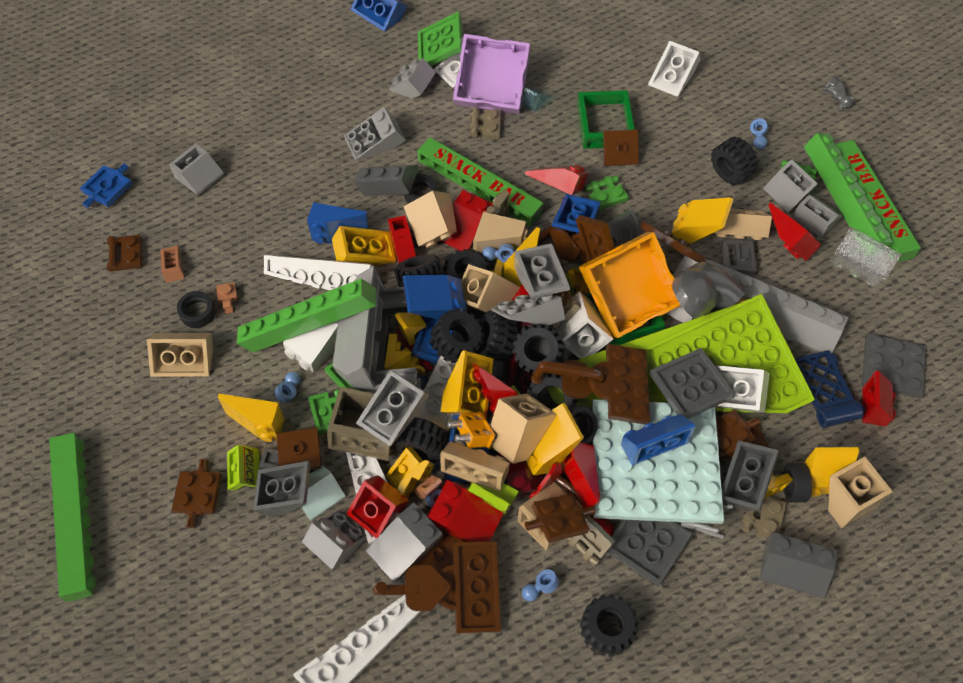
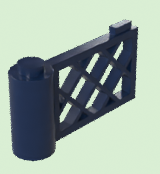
[794,350,865,428]

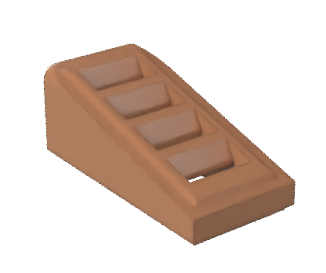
[161,245,184,282]

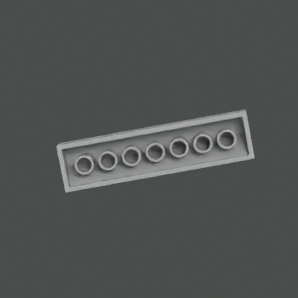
[705,259,848,353]

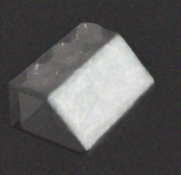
[830,227,902,289]

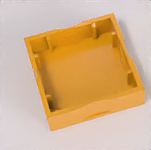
[579,232,680,338]

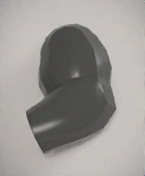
[672,262,745,319]

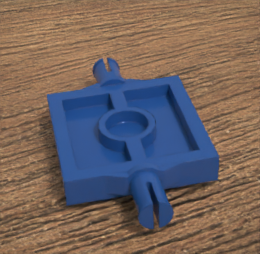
[80,163,132,209]

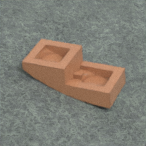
[413,475,442,499]

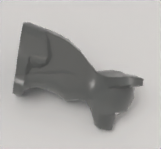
[823,76,856,111]

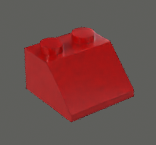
[862,370,896,427]
[346,475,409,539]

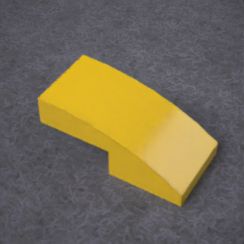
[396,460,435,498]

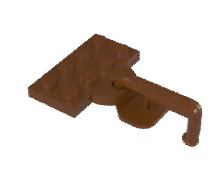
[538,215,615,263]
[531,344,650,425]
[372,541,501,634]

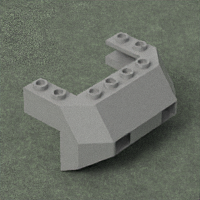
[333,266,421,393]

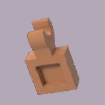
[216,282,238,314]

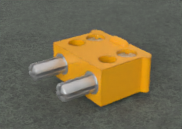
[447,412,495,448]

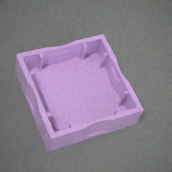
[453,34,531,114]

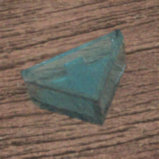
[521,87,549,113]

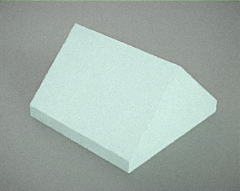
[301,465,346,521]

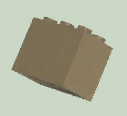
[327,387,392,461]

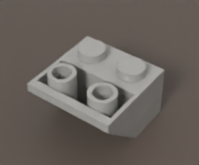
[389,58,436,99]
[169,144,224,195]
[763,159,818,213]
[793,195,843,238]
[302,511,367,569]

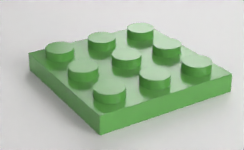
[418,12,463,66]

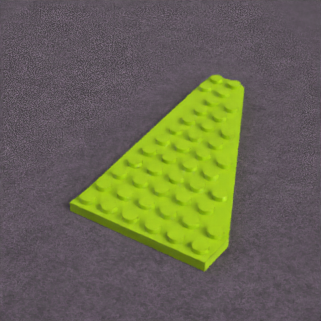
[546,293,815,414]

